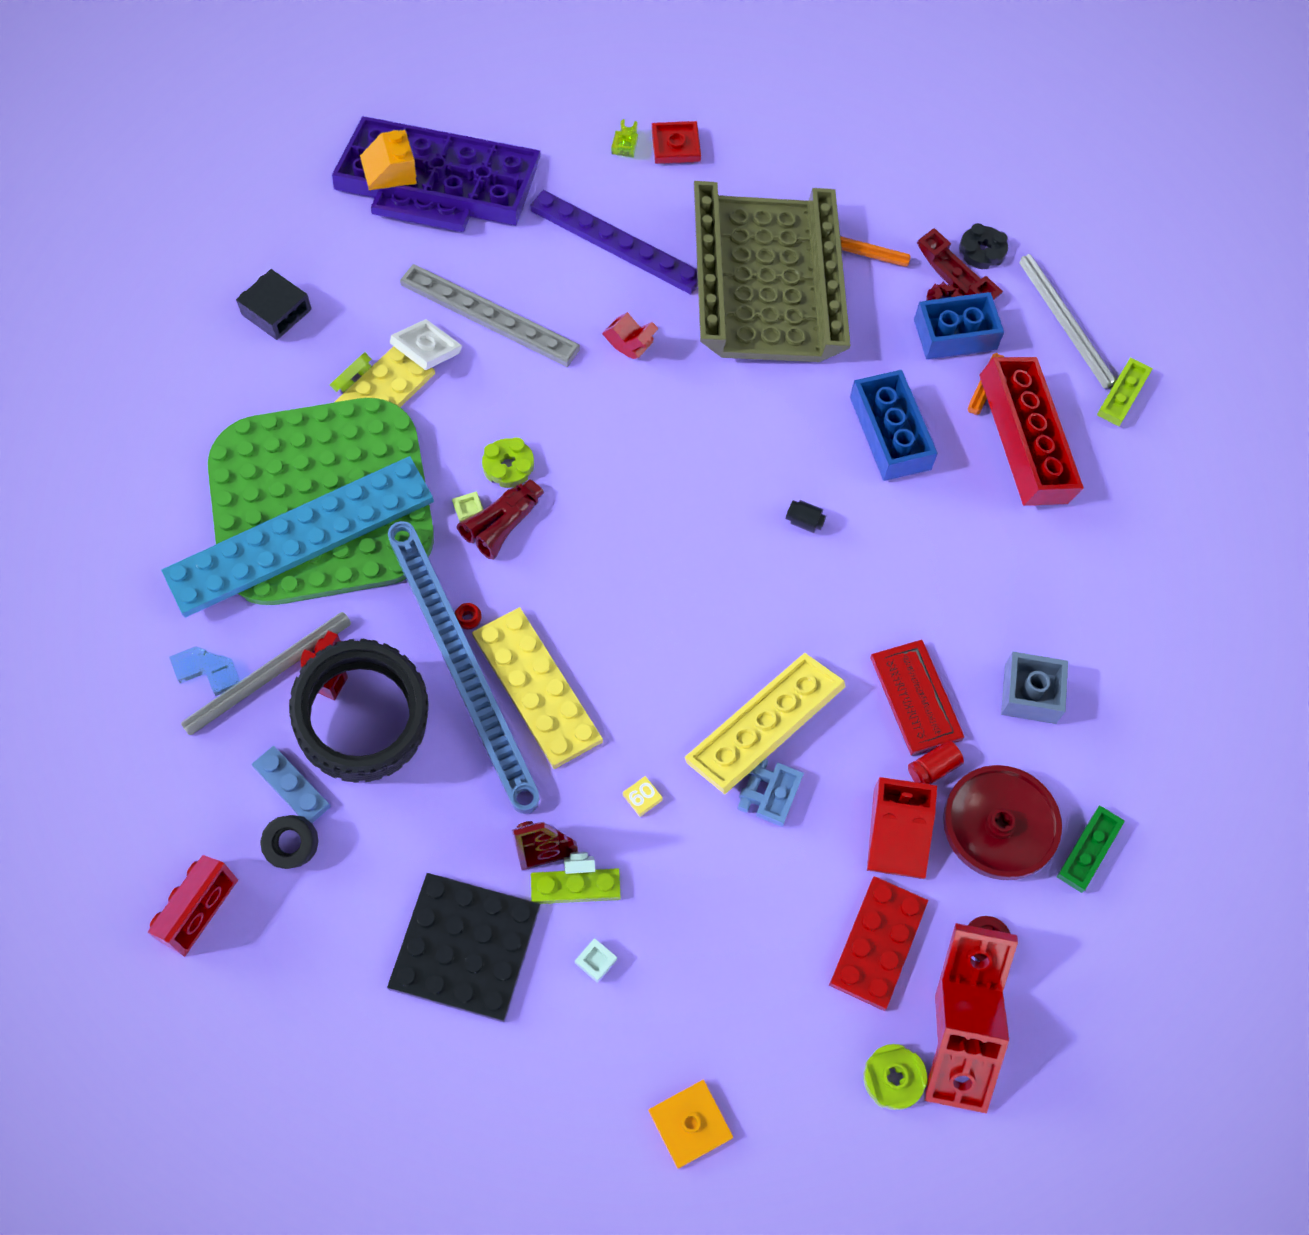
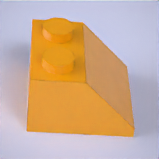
[360,130,417,190]

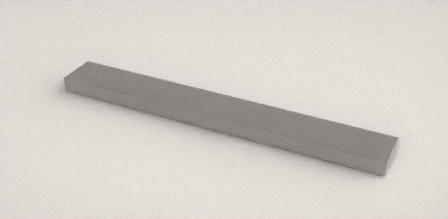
[400,264,580,367]

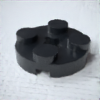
[959,223,1008,269]

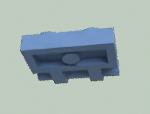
[737,759,804,827]

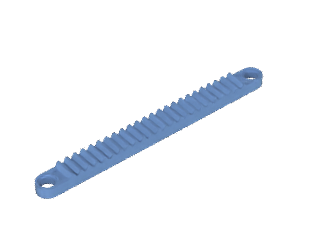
[388,521,540,814]

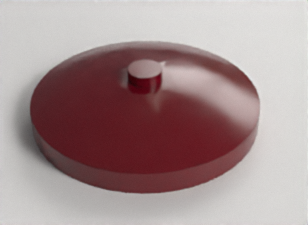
[943,765,1062,880]

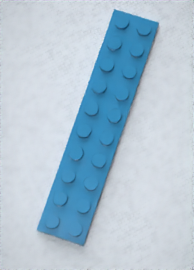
[161,456,434,618]

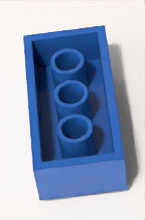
[850,369,938,481]

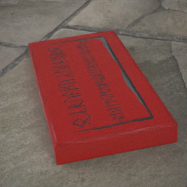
[870,639,965,756]

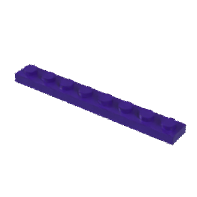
[530,190,698,295]

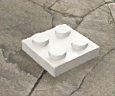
[390,319,462,370]

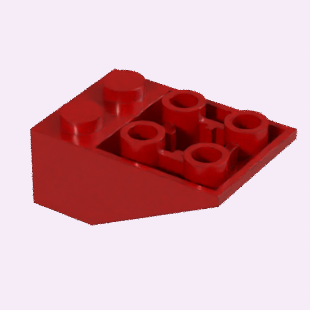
[867,777,937,879]

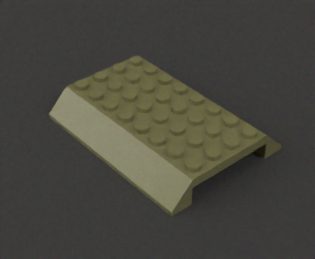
[693,180,851,362]

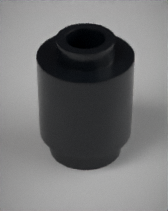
[785,500,827,533]

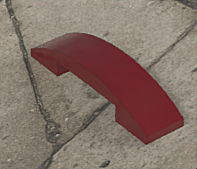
[917,228,1003,300]

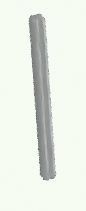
[1019,254,1116,389]
[181,612,351,735]

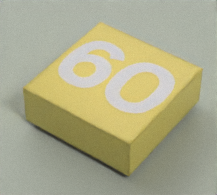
[622,776,663,817]

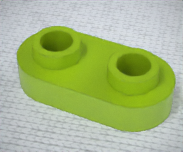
[329,352,372,393]

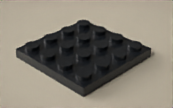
[387,873,541,1023]

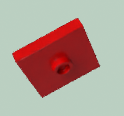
[651,121,701,164]

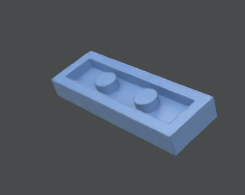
[251,745,331,823]

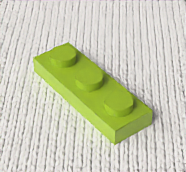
[1097,357,1153,426]
[531,868,621,904]

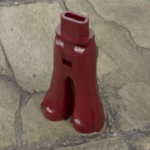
[456,479,544,560]

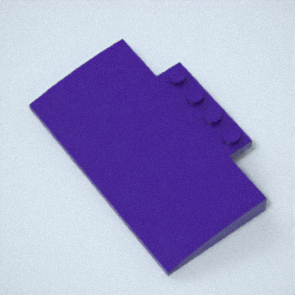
[332,116,541,233]

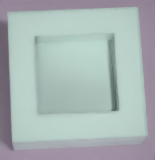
[564,851,595,874]
[574,938,617,983]

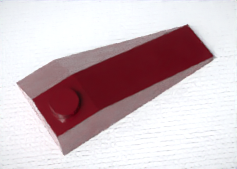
[511,821,578,871]

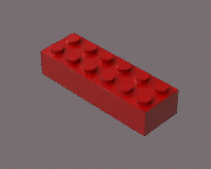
[979,357,1084,506]

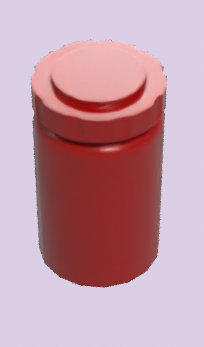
[908,740,964,784]

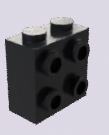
[236,269,312,340]

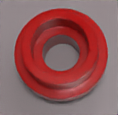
[454,603,482,630]

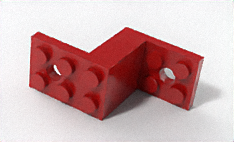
[924,923,1018,1114]

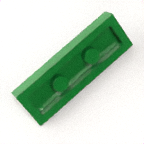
[1056,805,1125,893]

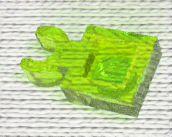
[611,119,638,158]

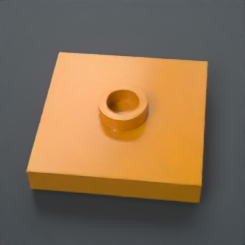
[648,1079,734,1170]

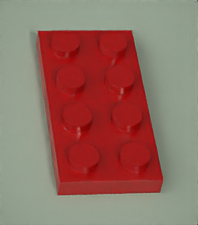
[828,876,929,1011]

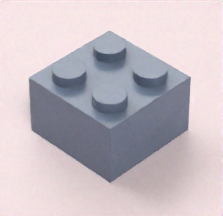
[1001,651,1068,724]

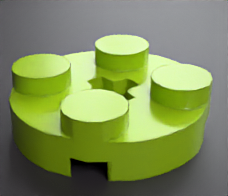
[482,437,534,488]
[863,1044,927,1110]

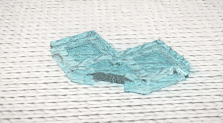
[169,646,240,696]

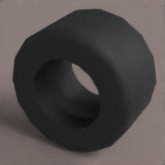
[260,815,319,869]

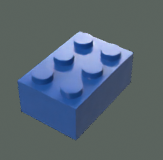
[914,292,1004,360]

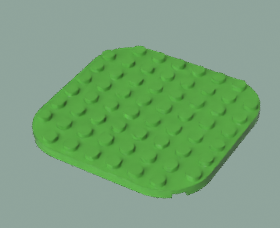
[208,398,434,605]

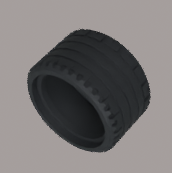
[289,638,429,783]

